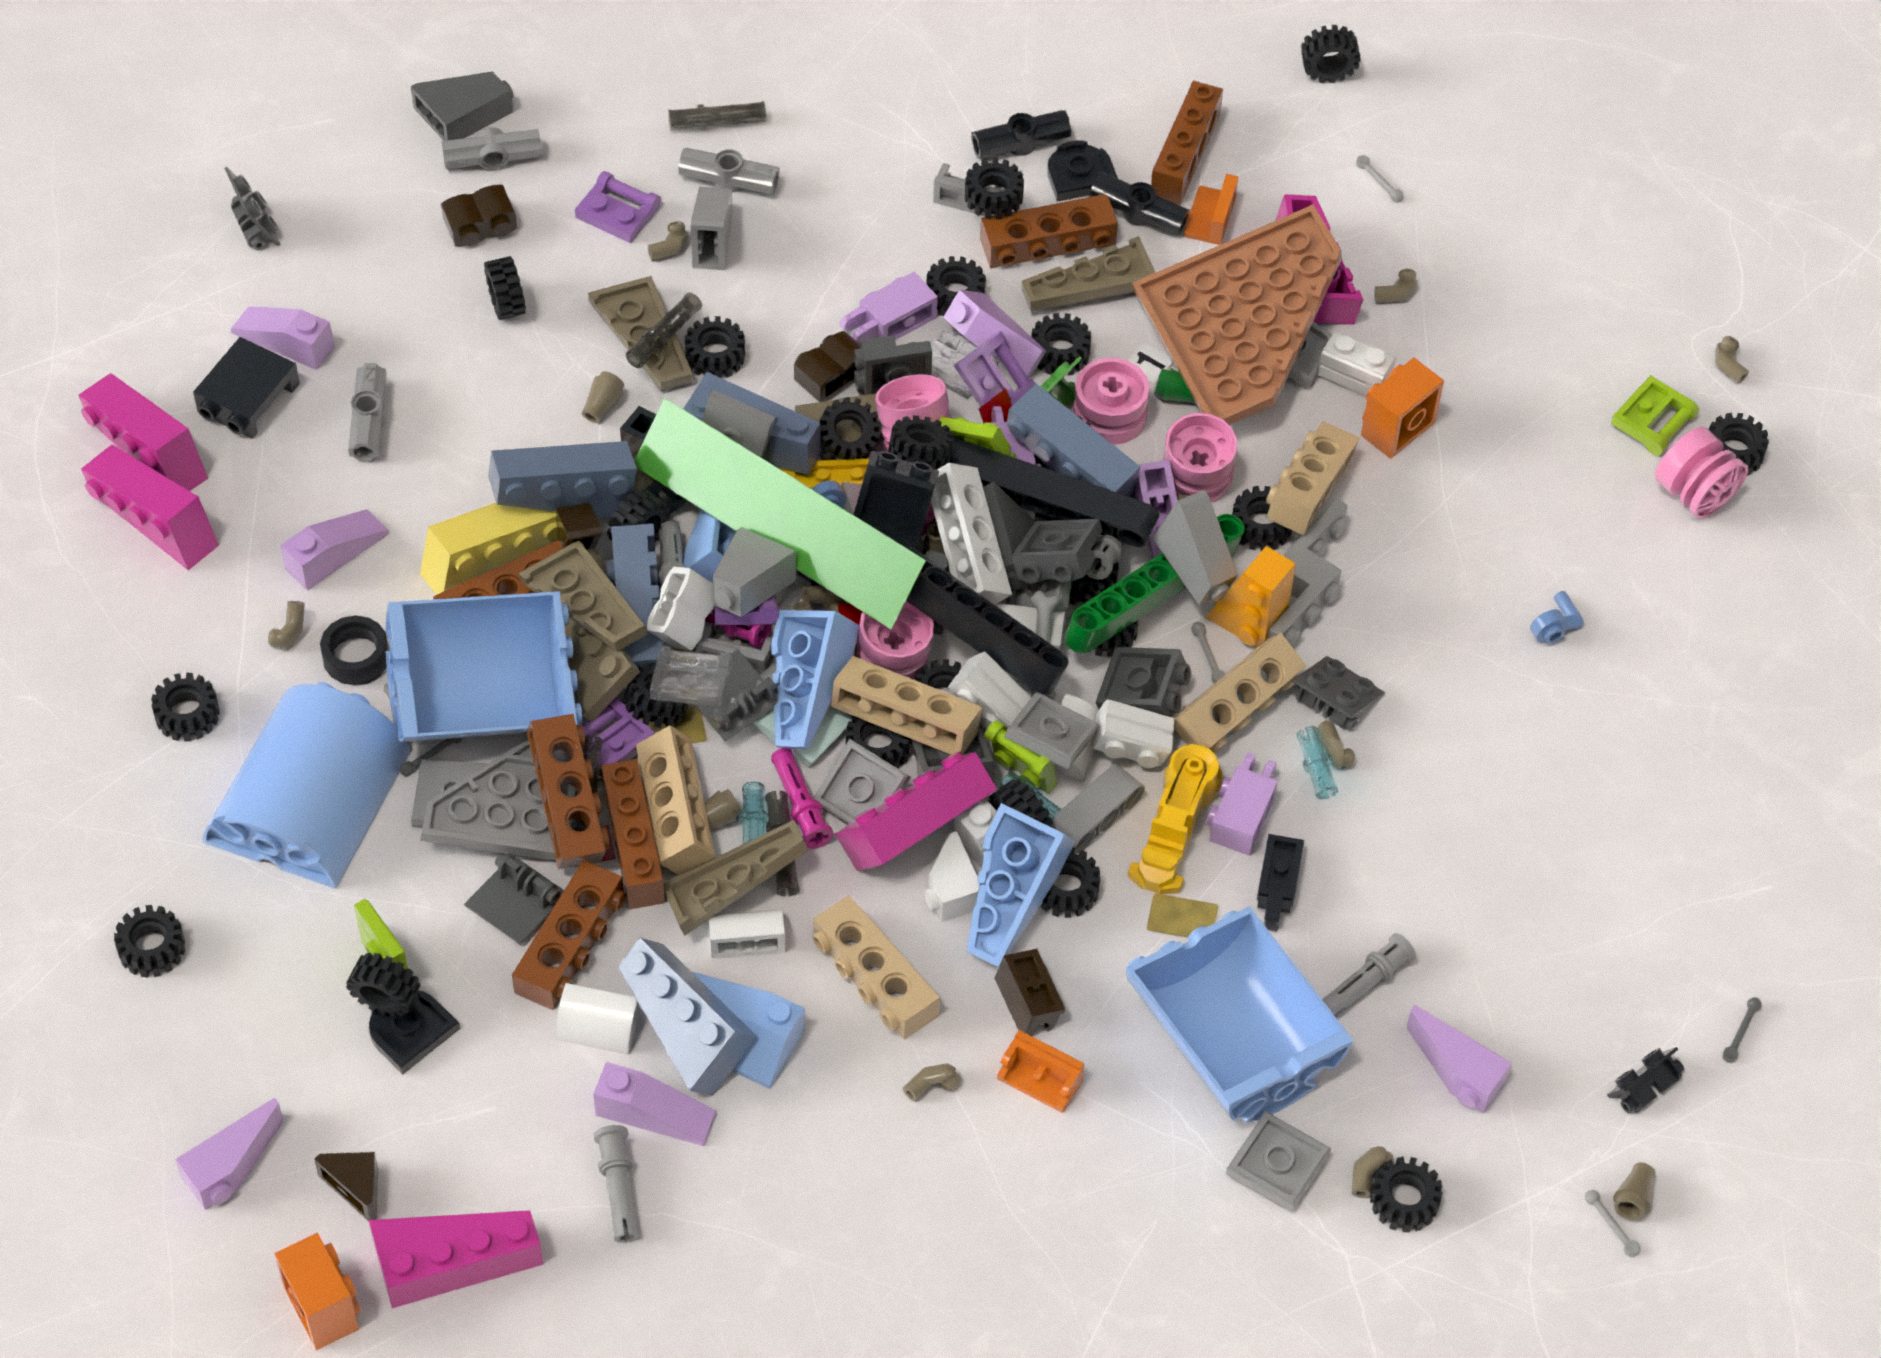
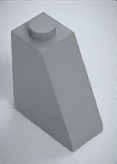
[690,187,733,270]
[1153,490,1238,605]
[713,527,796,617]

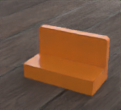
[1184,174,1239,245]

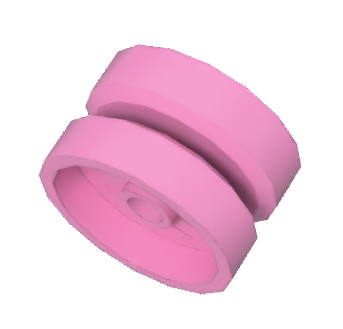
[1073,357,1150,445]

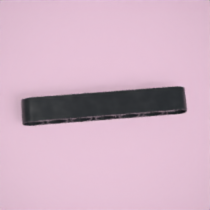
[949,437,1160,547]
[873,527,1069,694]

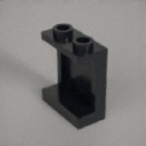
[193,337,300,439]
[853,451,940,550]

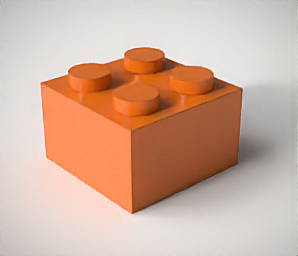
[1361,357,1444,459]
[274,1232,361,1350]

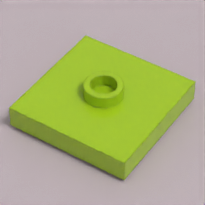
[354,899,408,969]

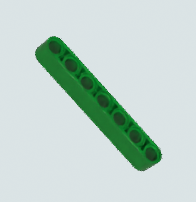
[1064,514,1245,653]

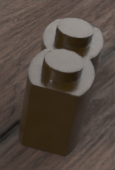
[441,184,517,247]
[794,331,860,402]

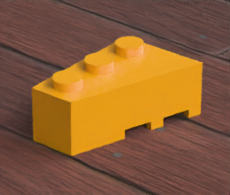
[1205,546,1296,648]

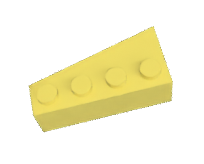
[420,503,558,595]

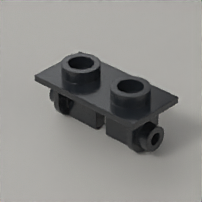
[1607,1047,1685,1114]

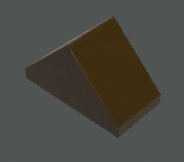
[555,503,602,549]
[314,1152,379,1222]

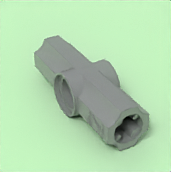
[441,127,542,171]
[678,148,780,194]
[348,363,387,462]

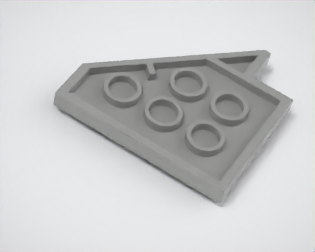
[420,739,576,861]

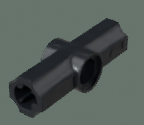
[971,110,1072,159]
[1089,172,1190,236]

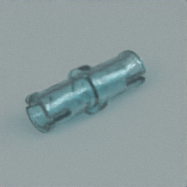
[1296,726,1338,799]

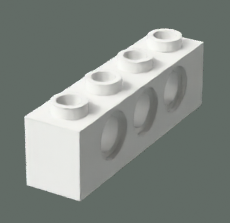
[931,463,1012,605]

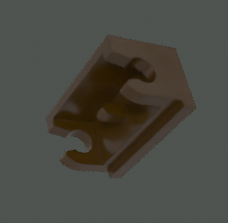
[994,948,1066,1036]

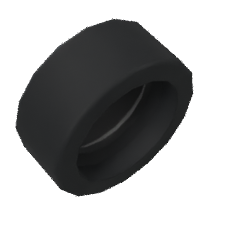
[320,615,389,685]

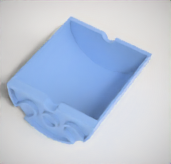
[386,591,582,742]
[203,682,411,889]
[1126,906,1354,1123]

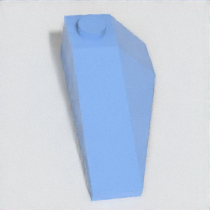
[683,509,736,583]
[771,610,860,749]
[967,803,1075,967]
[691,971,805,1089]

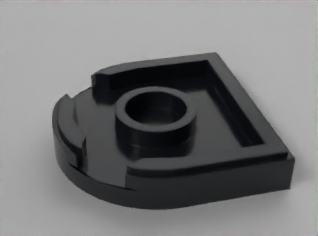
[1047,140,1118,202]
[369,991,460,1075]

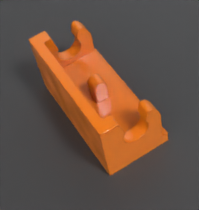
[997,1030,1085,1113]

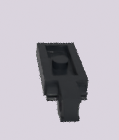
[1257,834,1305,931]

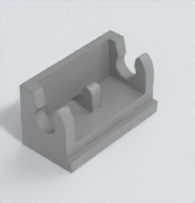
[933,163,1005,216]
[696,622,774,674]

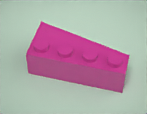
[1275,194,1364,325]
[78,373,208,491]
[81,445,219,570]
[835,751,997,871]
[368,1210,543,1308]

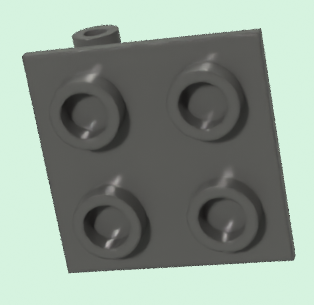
[224,167,281,250]
[681,649,778,742]
[1292,656,1385,730]
[464,853,564,945]

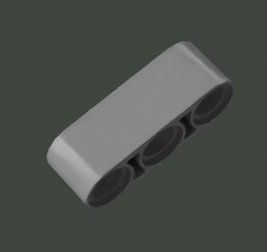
[1051,764,1145,855]

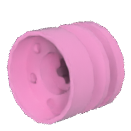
[875,374,952,452]
[1163,413,1237,502]
[1655,426,1748,519]
[855,601,934,680]

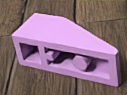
[943,290,1046,378]
[231,306,334,370]
[1134,460,1178,559]
[281,509,389,590]
[1407,1005,1512,1113]
[593,1062,716,1146]
[176,1097,283,1210]

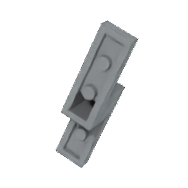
[1267,498,1348,646]

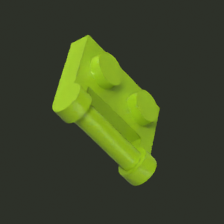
[1611,375,1699,456]
[984,720,1057,794]

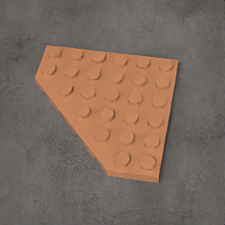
[1132,205,1342,425]

